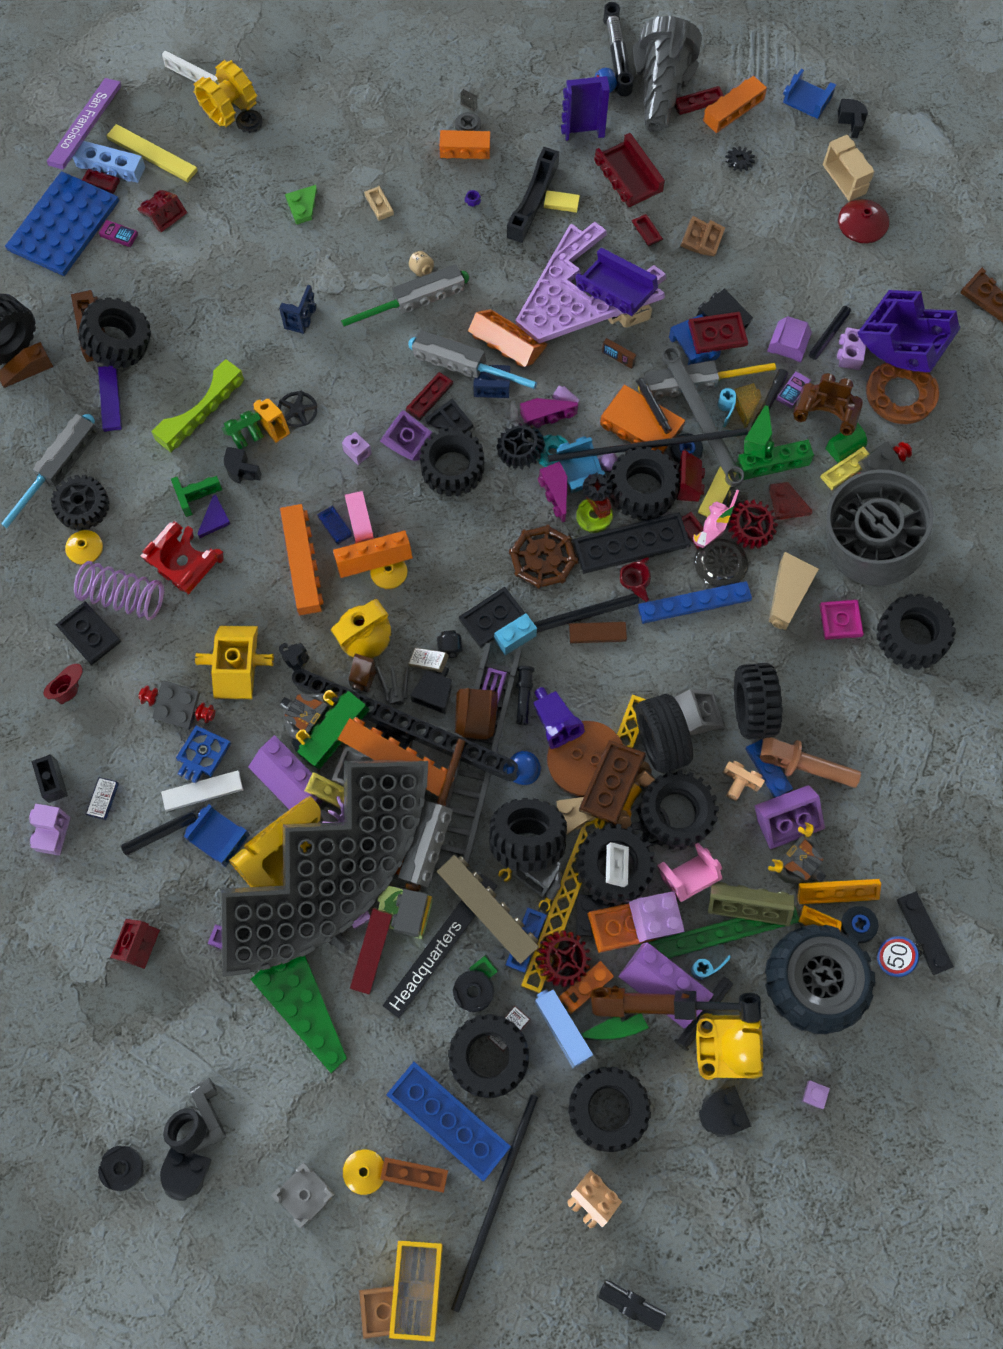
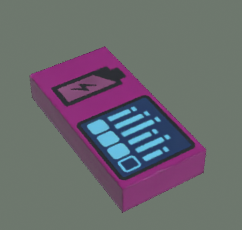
[99,220,138,247]

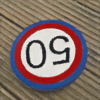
[877,936,919,977]

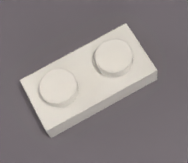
[606,842,629,887]

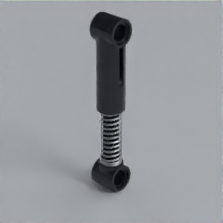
[603,2,634,97]

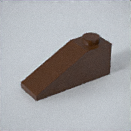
[0,342,53,388]

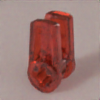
[586,481,612,519]

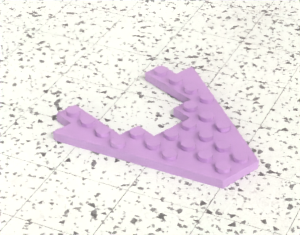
[515,222,666,344]

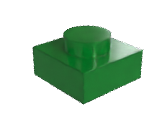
[469,955,499,978]

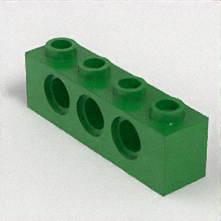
[736,439,814,480]

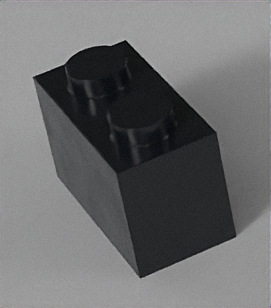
[31,754,68,803]

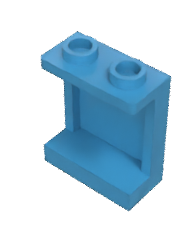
[556,436,606,493]

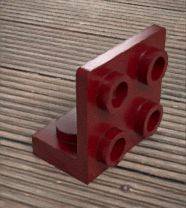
[137,190,187,232]

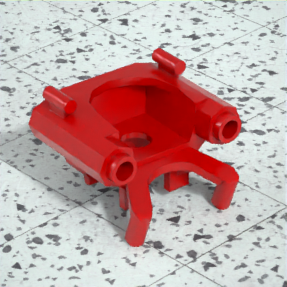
[140,521,224,595]

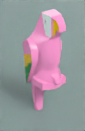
[693,490,739,548]

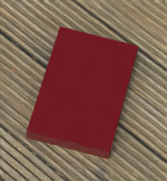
[688,312,748,354]

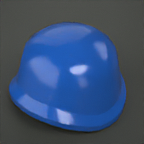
[507,751,541,785]

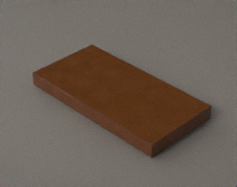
[579,740,646,825]

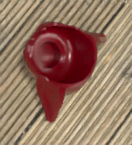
[620,558,651,602]

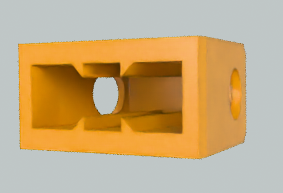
[253,399,290,443]

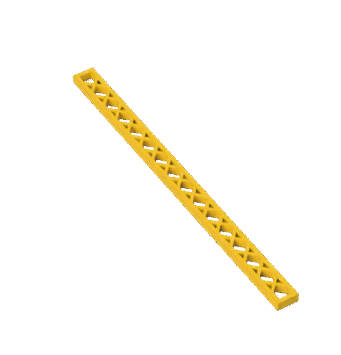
[521,694,646,993]

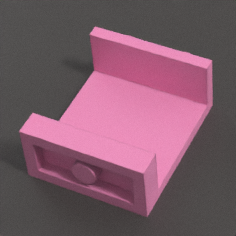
[657,843,723,902]

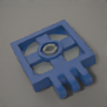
[176,725,231,783]

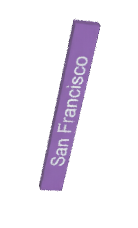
[47,78,121,170]

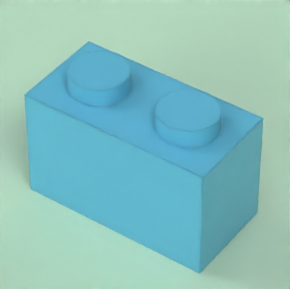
[494,613,537,655]

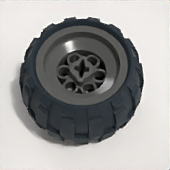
[765,924,876,1035]

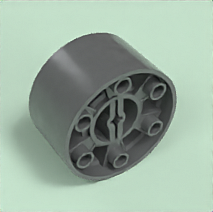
[827,469,934,586]

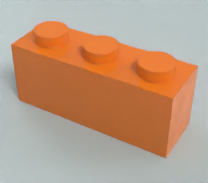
[439,130,490,159]

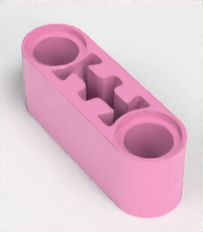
[345,491,374,543]

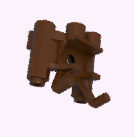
[793,373,863,436]

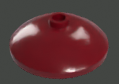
[838,199,889,243]

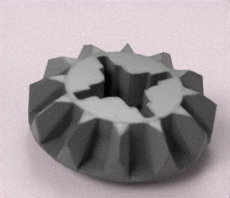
[455,112,481,131]

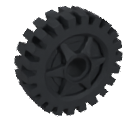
[51,475,110,530]

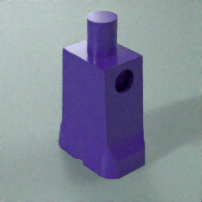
[533,687,585,749]

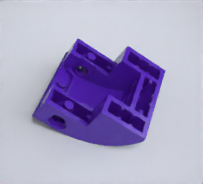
[858,290,960,372]

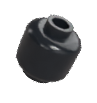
[437,630,463,659]

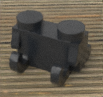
[279,642,309,671]

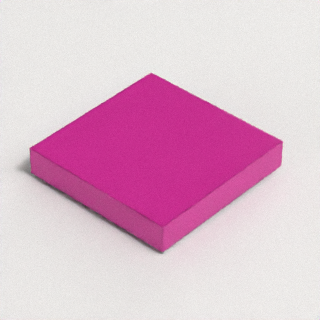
[819,600,864,640]

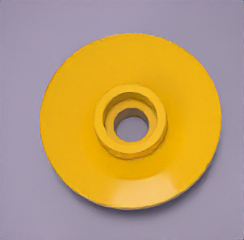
[65,530,103,565]
[370,561,407,589]
[343,1149,384,1195]

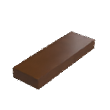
[569,622,627,644]

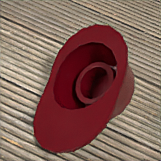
[43,664,83,704]

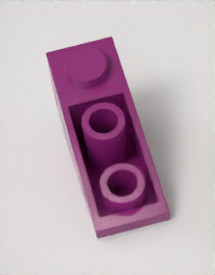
[520,398,578,428]
[538,461,567,523]

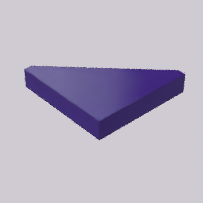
[197,494,230,539]

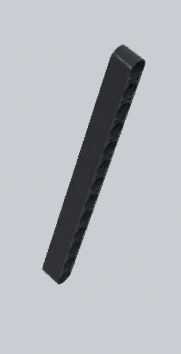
[292,669,519,782]

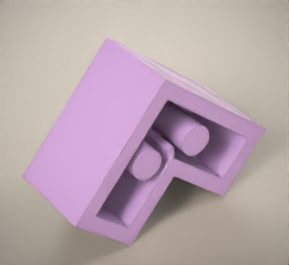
[29,804,70,855]

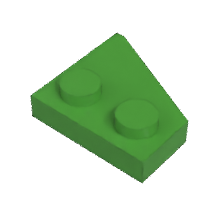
[285,185,317,225]

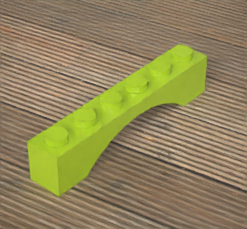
[151,359,244,452]

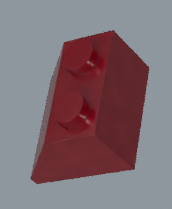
[677,450,705,502]

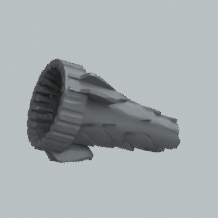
[633,16,702,132]

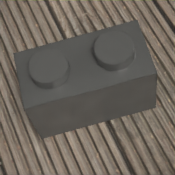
[391,889,428,938]

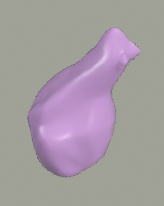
[597,453,618,472]

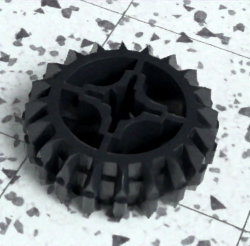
[496,422,545,470]

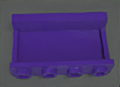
[561,76,610,141]
[575,248,658,316]

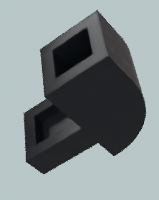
[838,99,868,138]
[224,447,262,484]

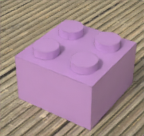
[629,891,685,942]

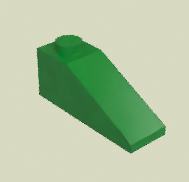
[744,405,774,459]

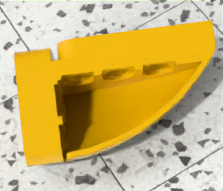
[229,796,321,887]

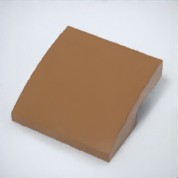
[680,216,725,256]

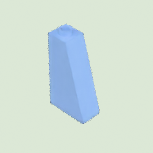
[535,989,593,1069]

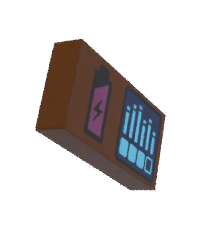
[602,338,636,369]

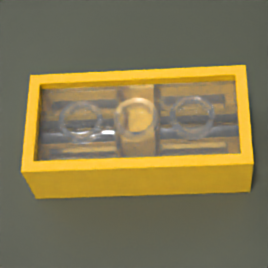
[389,1241,443,1342]

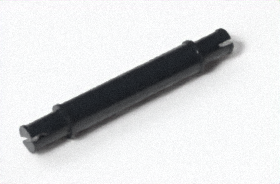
[636,377,672,434]

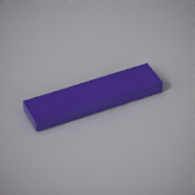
[98,366,122,432]

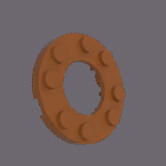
[866,363,939,424]

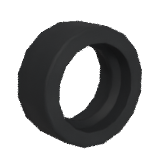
[163,1108,207,1154]

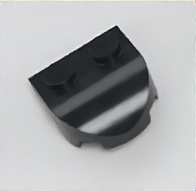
[699,1085,752,1137]
[160,1147,211,1201]

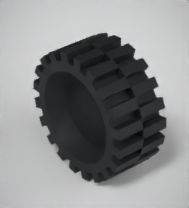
[420,427,484,497]

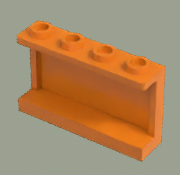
[600,385,685,454]

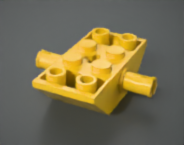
[195,626,274,699]

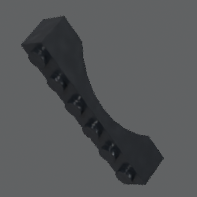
[507,147,559,243]

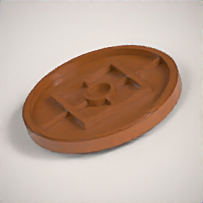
[547,721,623,797]

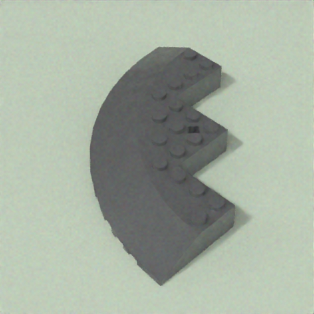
[221,760,428,977]

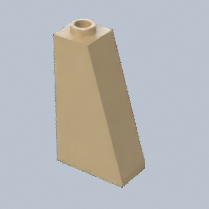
[769,552,819,630]

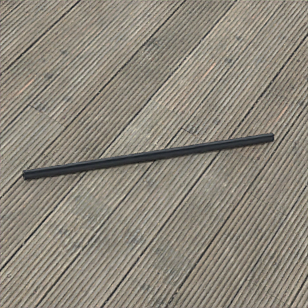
[548,428,748,462]

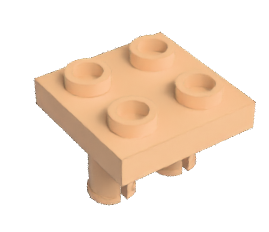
[723,761,765,801]
[567,1170,622,1228]

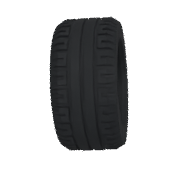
[636,694,693,773]

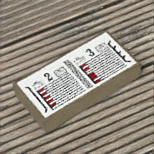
[408,648,449,673]

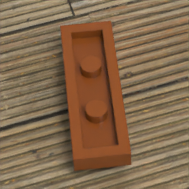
[380,1157,448,1193]

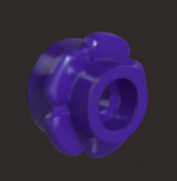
[464,190,481,207]

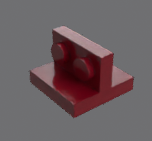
[110,919,160,969]

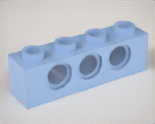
[72,141,145,183]

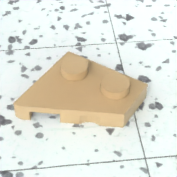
[556,797,596,834]

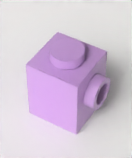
[342,432,371,465]

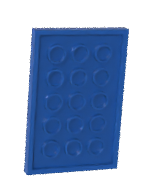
[5,171,120,277]

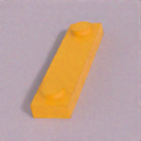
[797,879,881,904]

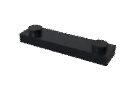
[897,891,954,976]

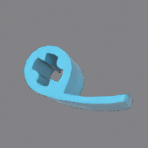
[718,388,736,427]
[691,955,731,980]

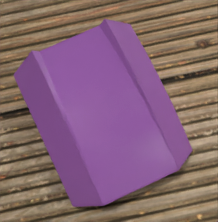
[767,316,812,362]
[380,410,432,461]

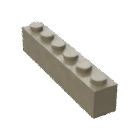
[436,855,539,965]

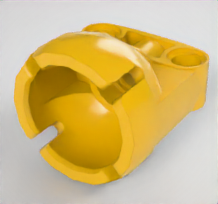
[331,599,391,659]
[696,1013,763,1080]

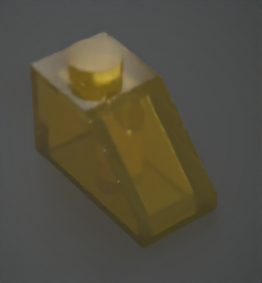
[734,383,761,428]

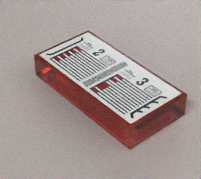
[488,1006,531,1052]

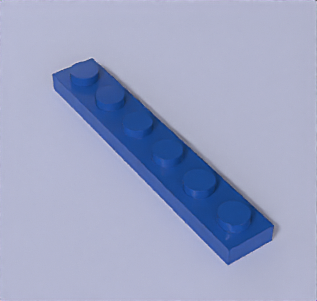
[638,581,752,624]

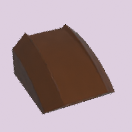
[455,688,498,739]

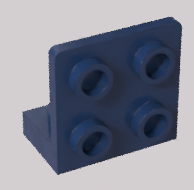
[279,285,317,334]
[473,365,510,398]

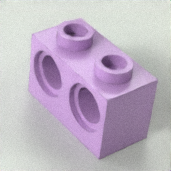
[837,327,866,370]

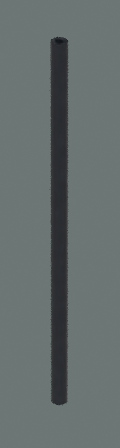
[451,1094,539,1312]

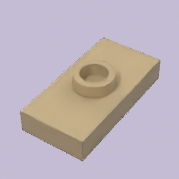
[364,186,394,221]

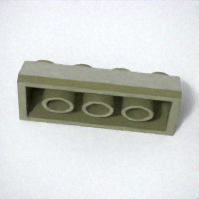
[708,882,794,926]

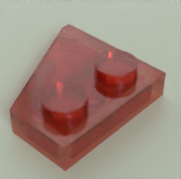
[769,482,812,520]

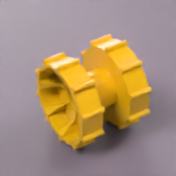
[193,60,257,127]

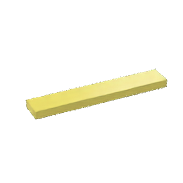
[106,124,198,182]

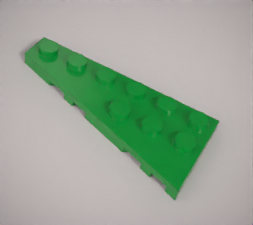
[250,955,347,1074]

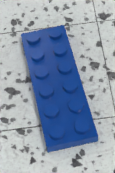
[386,1062,511,1182]

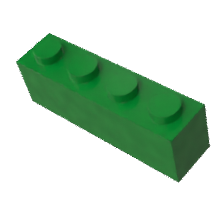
[297,691,370,770]

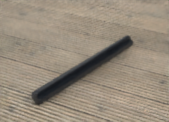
[533,593,639,633]

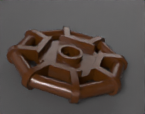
[509,524,578,589]

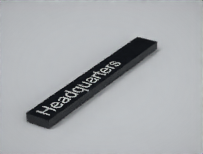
[382,874,498,1019]

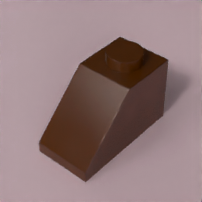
[349,653,377,693]

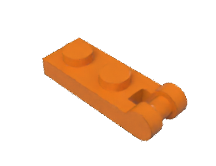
[558,961,614,1014]

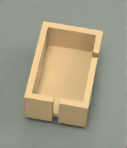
[823,135,875,201]

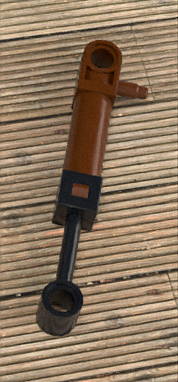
[591,985,761,1023]

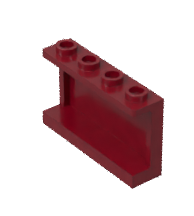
[594,133,665,207]

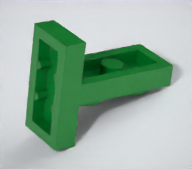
[171,476,223,517]

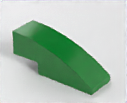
[581,1013,649,1041]

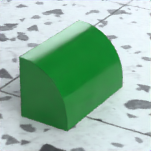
[825,422,867,463]

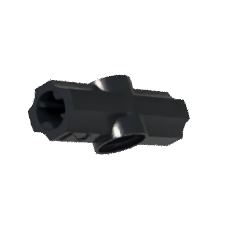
[598,1279,666,1332]

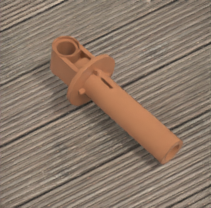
[760,738,861,788]

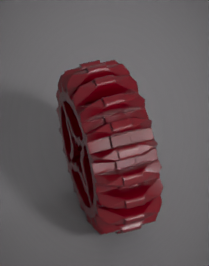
[727,499,778,550]
[536,930,591,987]

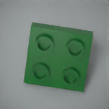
[221,410,264,449]

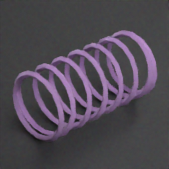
[74,561,164,620]

